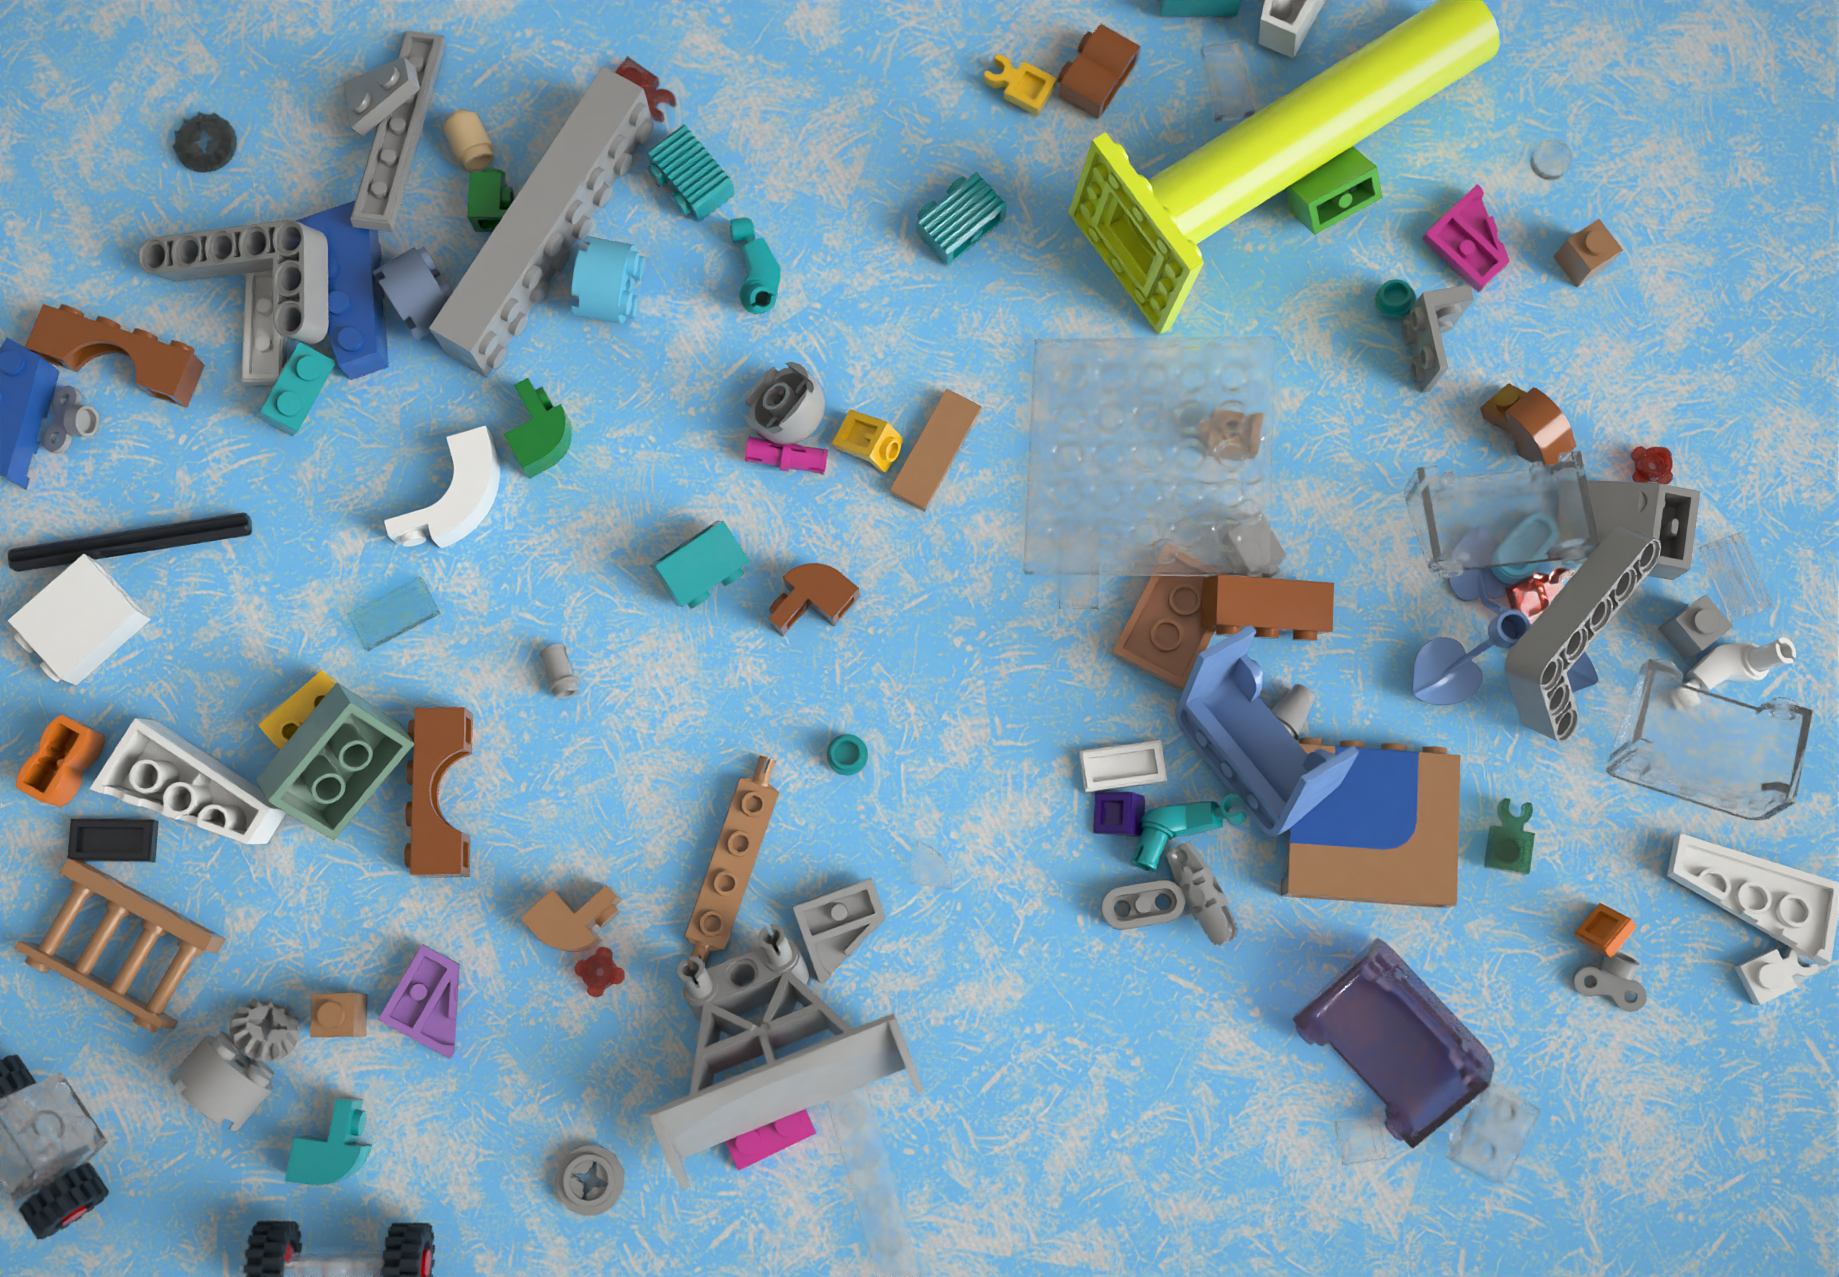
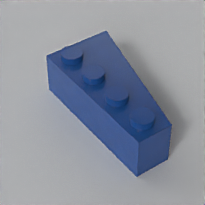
[296,200,389,380]

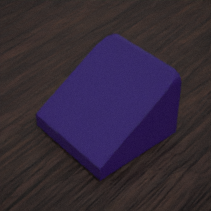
[1093,792,1145,837]

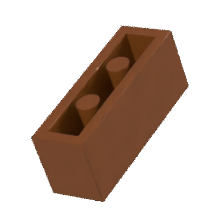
[1201,575,1334,641]

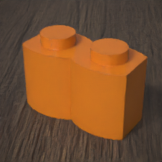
[16,714,105,807]

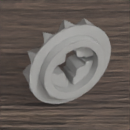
[229,998,301,1062]
[555,1145,624,1216]

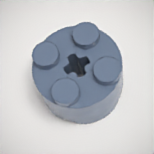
[373,247,453,341]

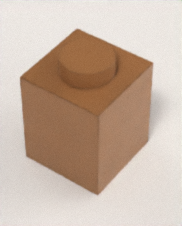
[1553,219,1623,288]
[310,993,367,1038]

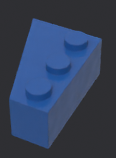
[0,338,60,490]

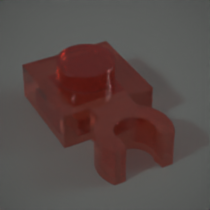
[615,56,677,123]
[1505,567,1575,625]

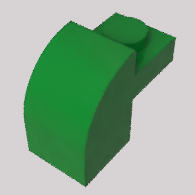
[504,378,572,479]

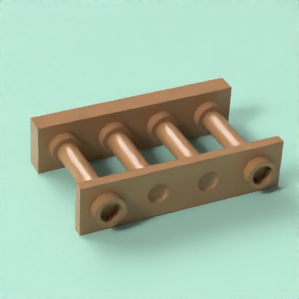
[14,858,226,1032]

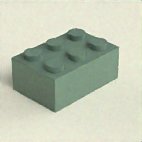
[256,682,414,841]

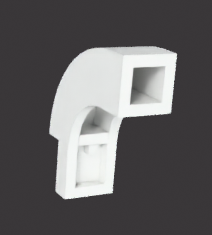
[384,426,500,548]

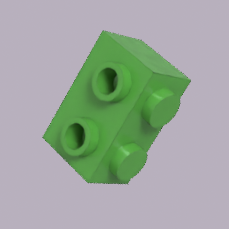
[1285,146,1383,235]

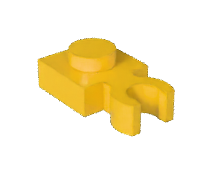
[984,54,1057,117]

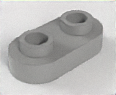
[1101,880,1185,930]

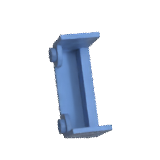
[1175,625,1359,837]

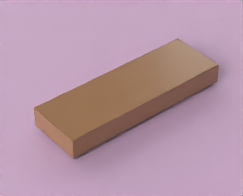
[890,388,982,512]

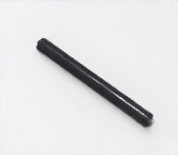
[7,512,252,572]

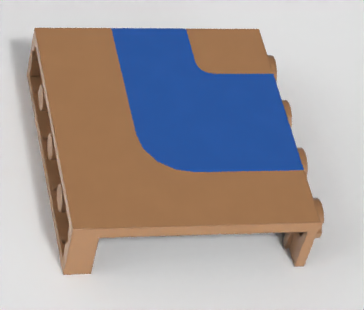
[1281,737,1460,908]

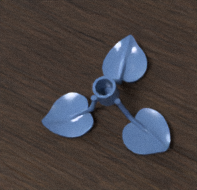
[1412,528,1598,705]

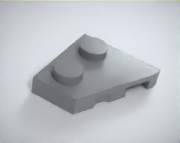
[343,57,420,137]
[793,877,886,983]

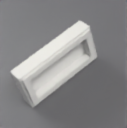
[1078,740,1167,793]

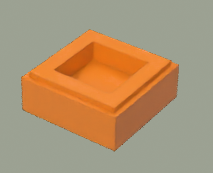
[1574,903,1637,958]

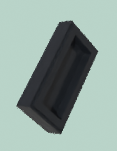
[67,819,159,863]

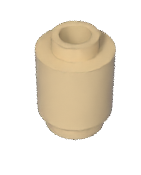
[442,110,494,172]

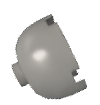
[744,362,826,445]

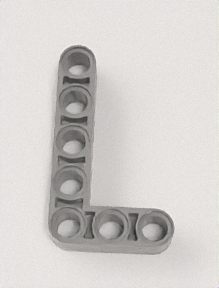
[138,220,329,344]
[1505,526,1661,742]

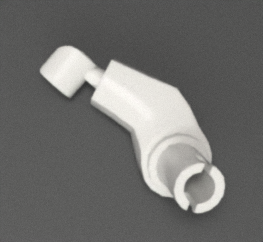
[1670,638,1796,710]

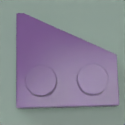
[378,944,460,1059]

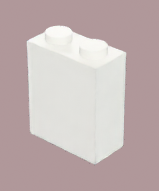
[8,554,151,686]

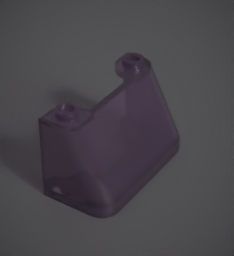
[1292,938,1495,1149]

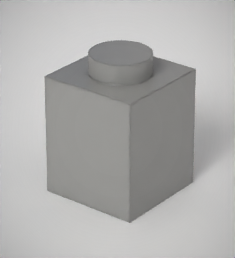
[1658,595,1734,660]

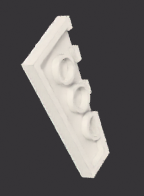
[1667,833,1839,966]

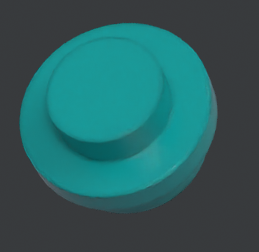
[1375,279,1416,318]
[827,734,868,776]

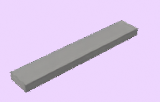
[350,31,446,232]

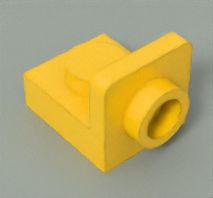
[832,409,903,473]

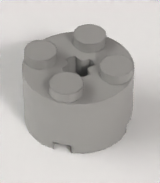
[170,1031,274,1131]

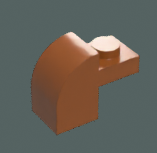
[1480,383,1577,472]
[768,563,860,636]

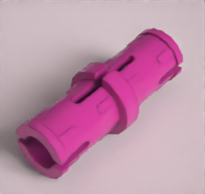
[745,436,828,475]

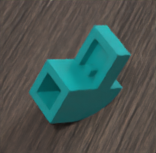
[285,1098,372,1185]

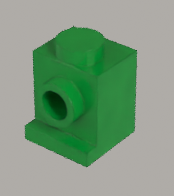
[467,168,514,232]

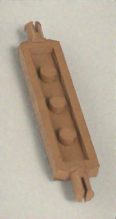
[684,755,779,967]

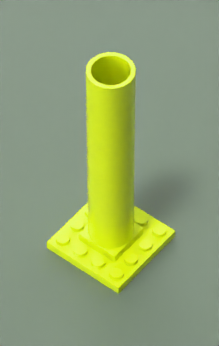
[1068,0,1500,335]

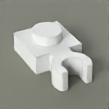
[1734,947,1819,1005]

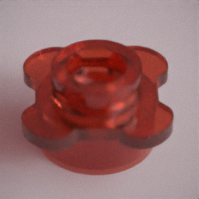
[1631,446,1673,485]
[575,947,625,997]

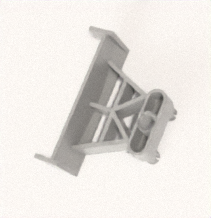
[647,924,925,1190]

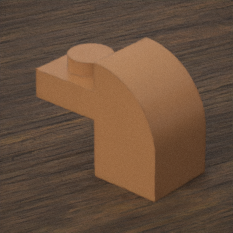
[520,885,623,952]

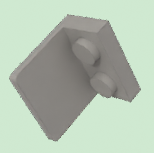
[1402,284,1474,393]

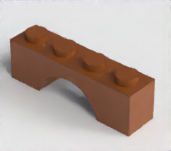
[25,304,205,408]
[404,707,473,878]

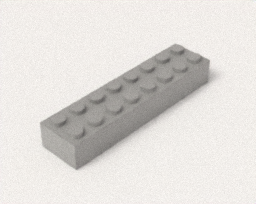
[429,66,654,377]

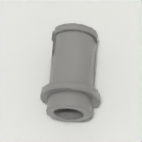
[540,644,580,699]

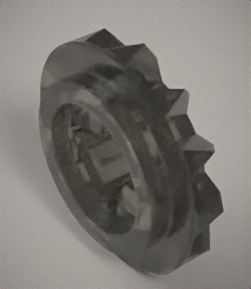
[172,111,237,173]

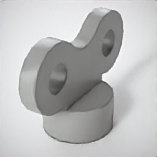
[43,386,100,454]
[1573,951,1647,1012]

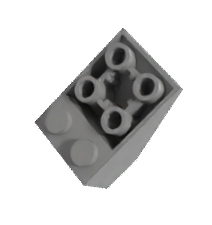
[1553,479,1701,580]

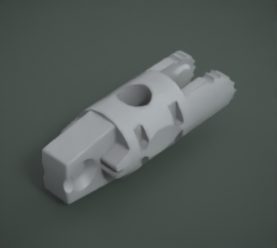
[1165,841,1239,946]

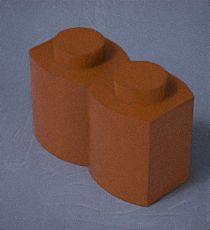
[1057,24,1141,119]

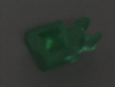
[1484,798,1535,875]

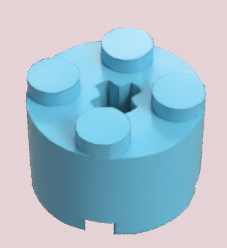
[571,236,645,324]

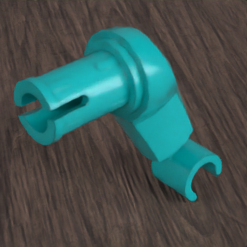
[730,217,781,314]
[1130,794,1246,872]

